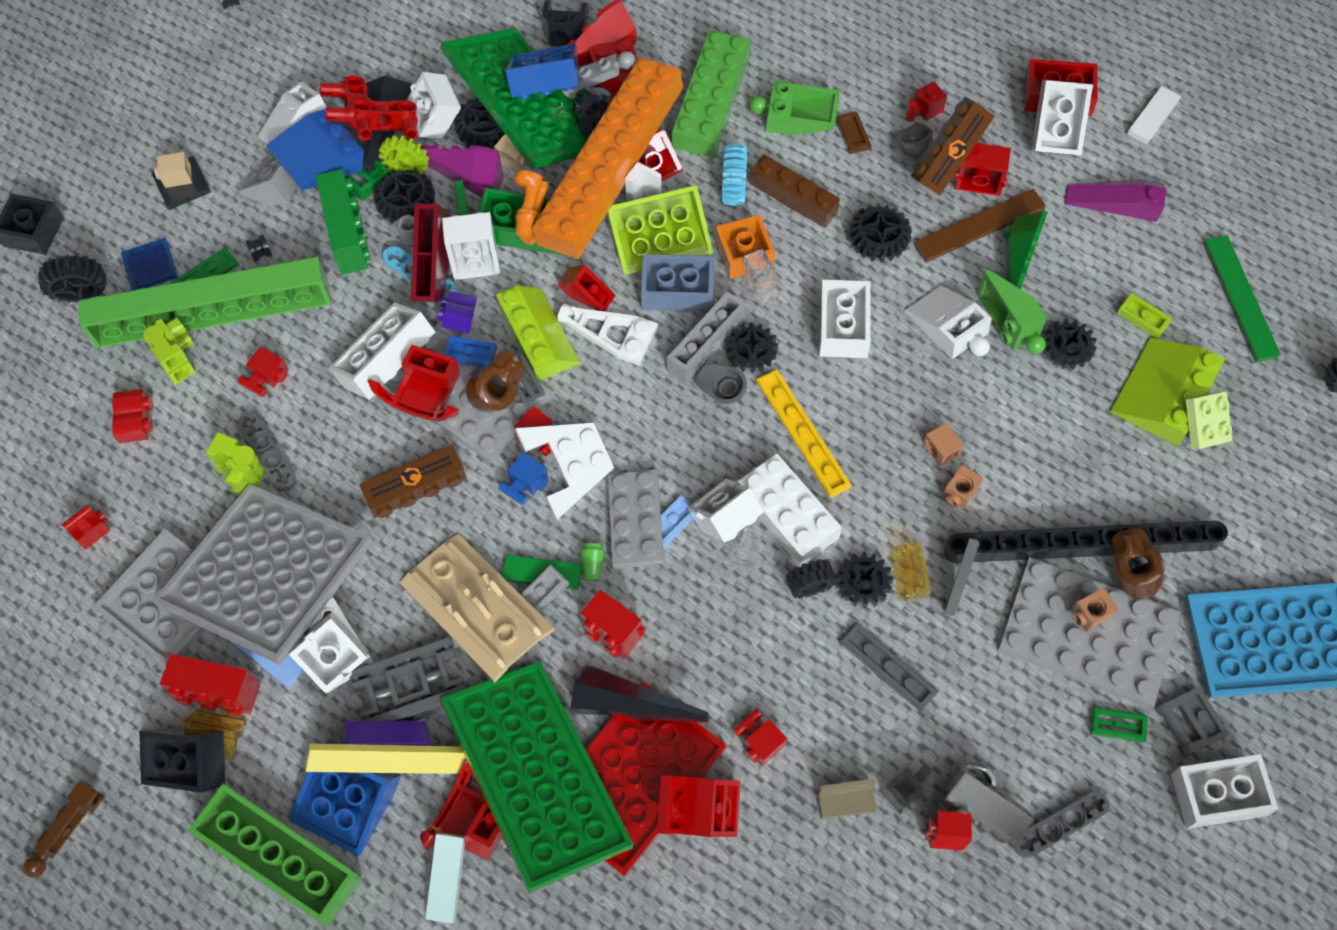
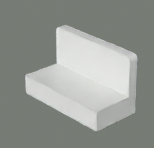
[625,162,662,202]

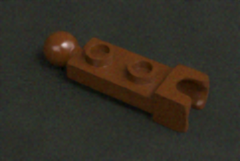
[23,781,105,878]

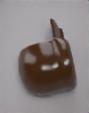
[466,350,526,412]
[1112,529,1165,599]

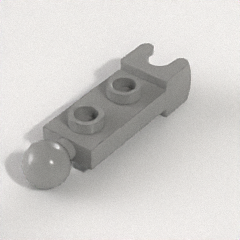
[561,51,636,99]

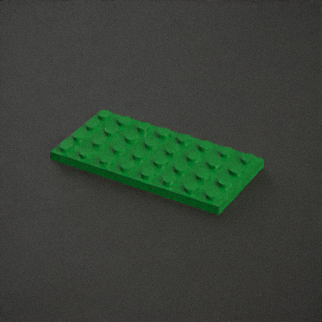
[440,28,588,169]
[441,661,633,894]

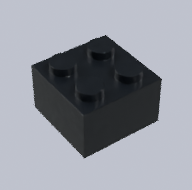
[0,194,64,255]

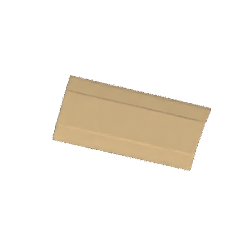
[399,534,555,682]

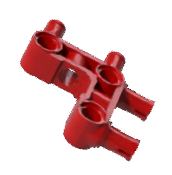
[319,75,418,140]

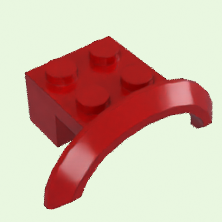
[367,344,461,421]
[420,759,502,861]

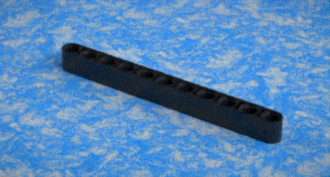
[944,520,1228,563]

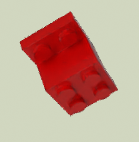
[656,775,741,837]

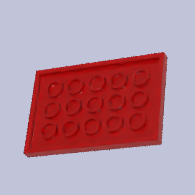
[586,681,727,878]

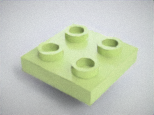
[1186,392,1232,449]

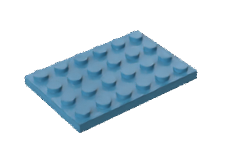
[1185,583,1337,699]

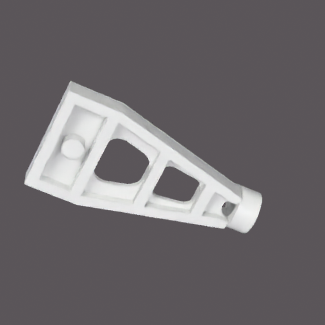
[558,303,658,366]

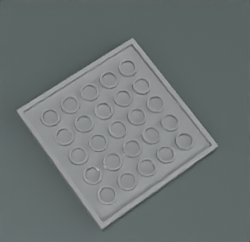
[153,484,373,665]

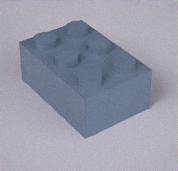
[641,254,714,312]

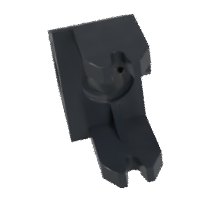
[541,0,589,46]
[572,87,611,139]

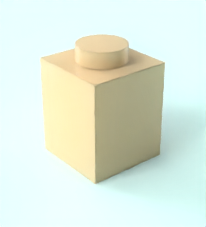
[494,134,528,171]
[154,152,192,188]

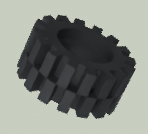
[786,559,837,599]

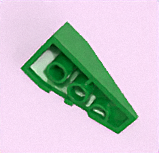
[1004,211,1048,289]

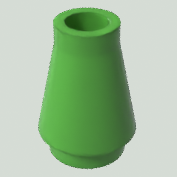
[580,543,605,581]

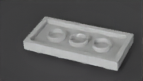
[608,469,665,569]

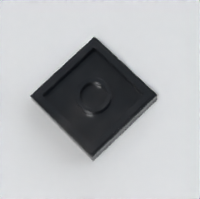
[151,156,211,210]

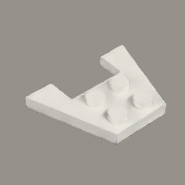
[515,423,614,520]

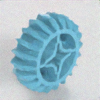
[722,143,747,206]

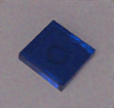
[121,238,179,291]

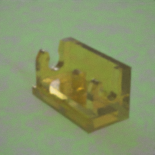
[890,542,931,602]

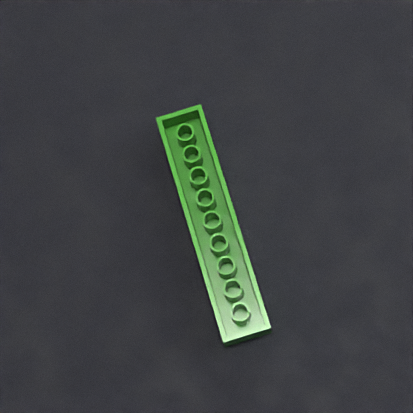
[78,257,332,348]

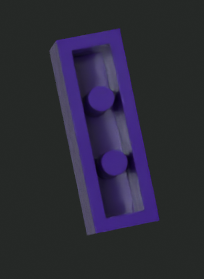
[341,721,431,746]

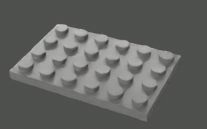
[385,321,555,464]
[998,557,1181,708]

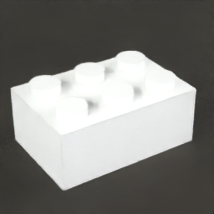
[1032,80,1093,155]
[442,212,500,280]
[819,280,870,358]
[1171,754,1279,829]

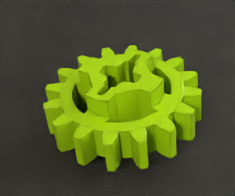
[379,135,429,174]

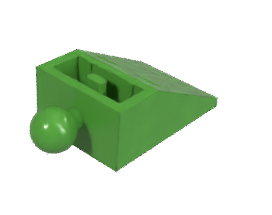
[750,81,840,135]
[977,270,1047,354]

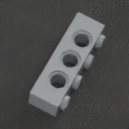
[667,291,746,384]

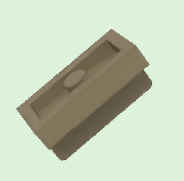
[817,779,877,820]

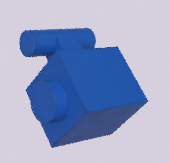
[498,452,549,505]

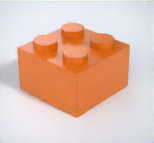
[715,215,775,279]

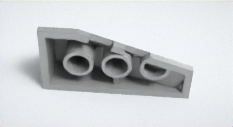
[238,156,297,207]

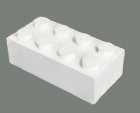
[328,302,435,400]
[740,454,842,567]

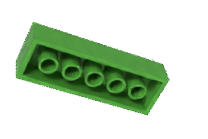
[672,30,751,158]
[188,784,362,928]

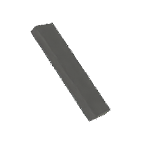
[840,623,938,713]

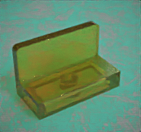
[184,709,247,760]

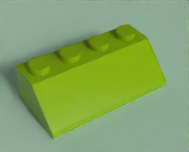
[496,285,580,381]

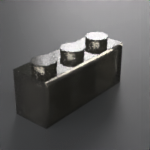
[941,764,1034,846]

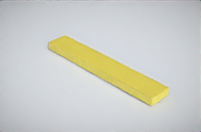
[305,744,466,774]

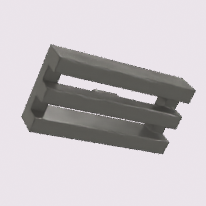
[517,354,545,405]

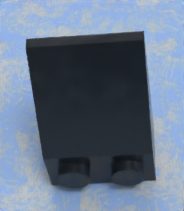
[139,729,225,793]

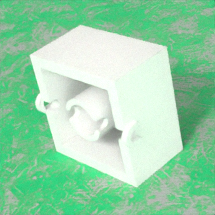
[407,72,461,139]
[688,478,763,542]
[289,612,368,693]

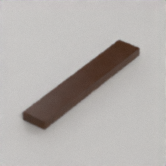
[914,189,1046,263]

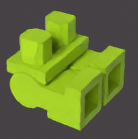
[143,317,195,385]
[205,432,265,496]

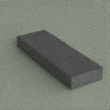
[944,537,979,616]

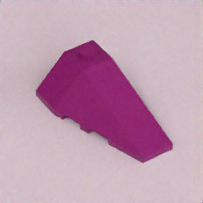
[420,145,504,198]
[1065,179,1167,222]

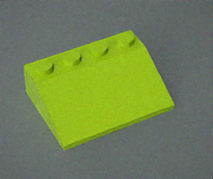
[606,185,713,275]
[1110,338,1226,446]

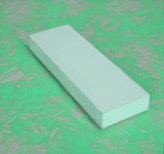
[426,833,465,924]

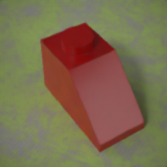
[557,264,616,312]

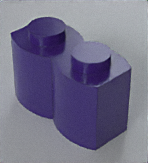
[437,289,478,334]

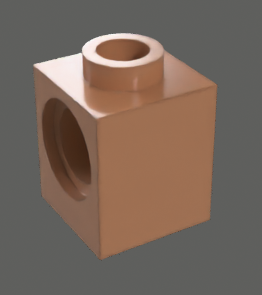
[923,423,964,466]
[943,465,984,510]
[1071,588,1119,632]

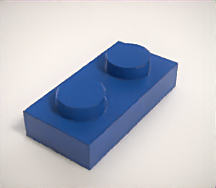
[444,336,497,367]

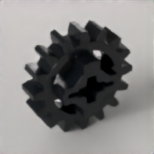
[1043,319,1097,370]
[726,322,778,373]
[836,552,893,608]

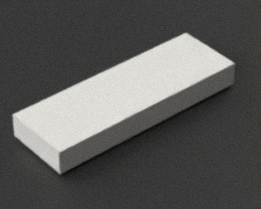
[1127,86,1181,144]

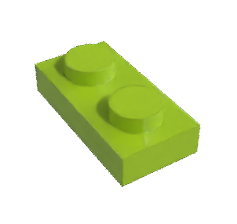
[1117,293,1173,339]

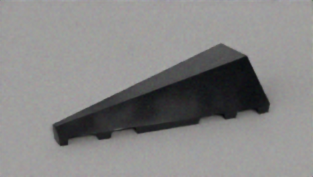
[363,76,415,174]
[570,665,709,722]

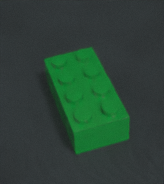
[315,169,371,275]
[479,188,567,256]

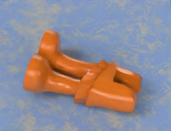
[514,170,549,245]

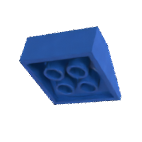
[506,43,579,99]
[267,109,364,191]
[289,740,402,856]

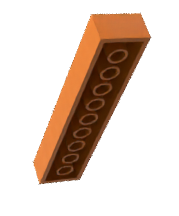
[532,57,683,260]

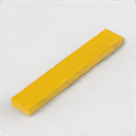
[756,369,852,498]

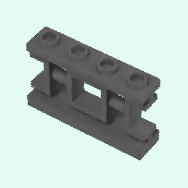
[349,637,467,721]

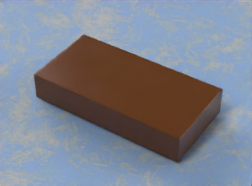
[836,111,872,154]

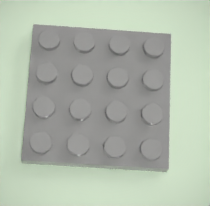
[93,529,205,666]

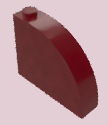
[411,204,450,303]

